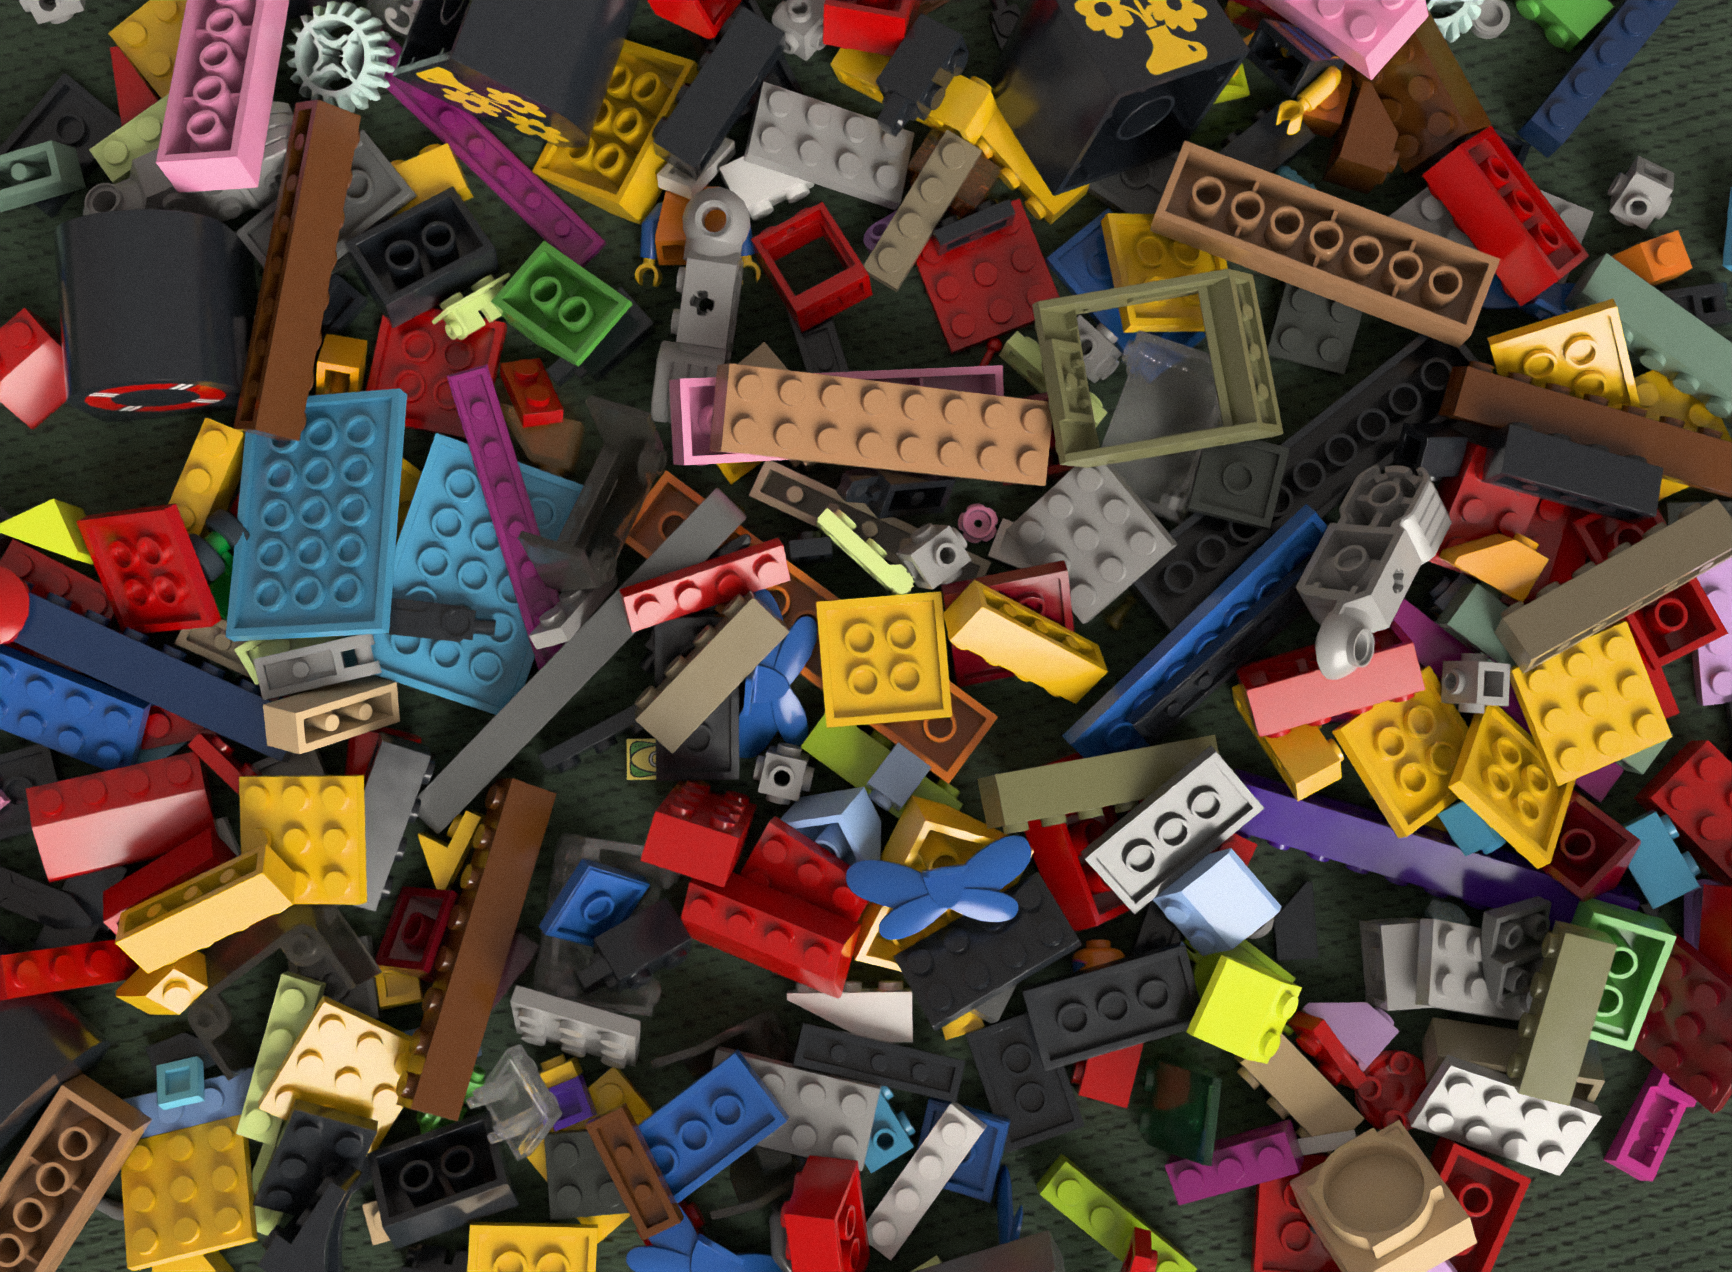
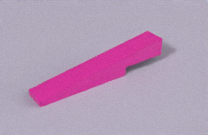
[1603,975,1732,1182]

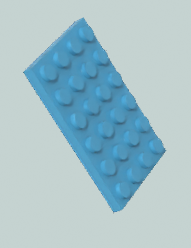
[226,388,407,642]
[354,433,593,715]

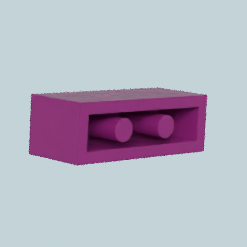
[1165,1119,1304,1205]

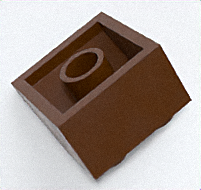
[1322,80,1400,195]

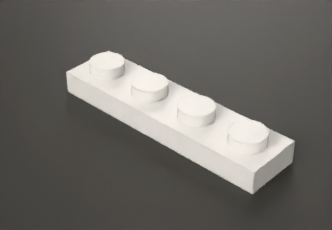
[866,1102,987,1261]

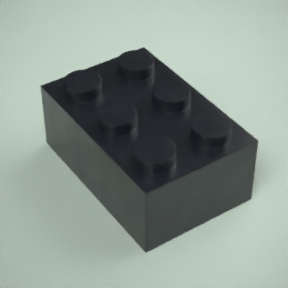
[345,186,499,328]
[367,1111,519,1249]

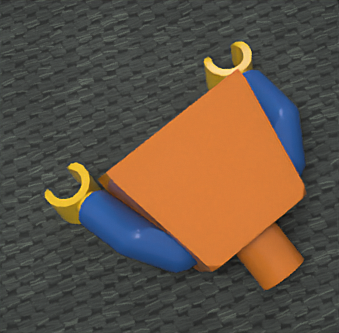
[635,183,761,287]

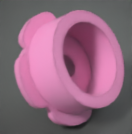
[958,503,998,543]

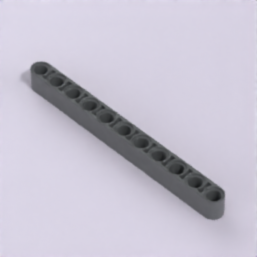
[416,487,747,835]

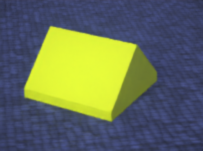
[0,498,94,565]

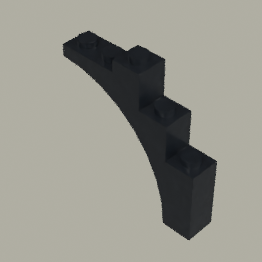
[257,1163,363,1272]

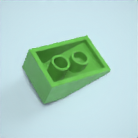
[491,241,633,367]
[1571,898,1677,1051]

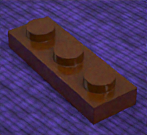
[585,1103,684,1240]

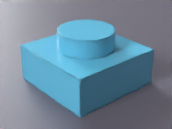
[156,1056,205,1110]

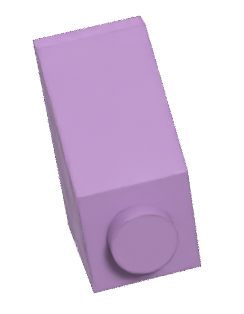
[1301,1002,1399,1072]

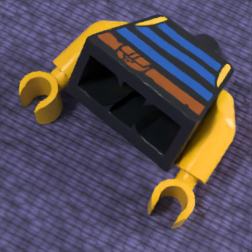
[1232,18,1345,135]

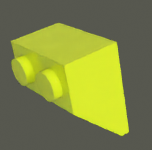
[1186,955,1302,1064]

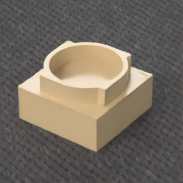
[1289,1120,1477,1272]

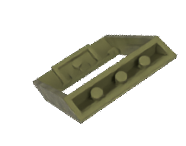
[1032,269,1284,468]

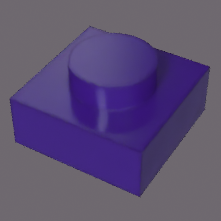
[540,1075,597,1132]

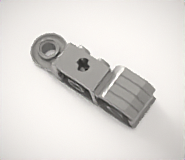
[83,101,293,222]
[651,187,750,423]
[1296,464,1451,680]

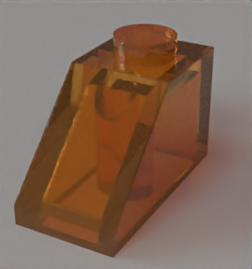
[501,404,586,478]

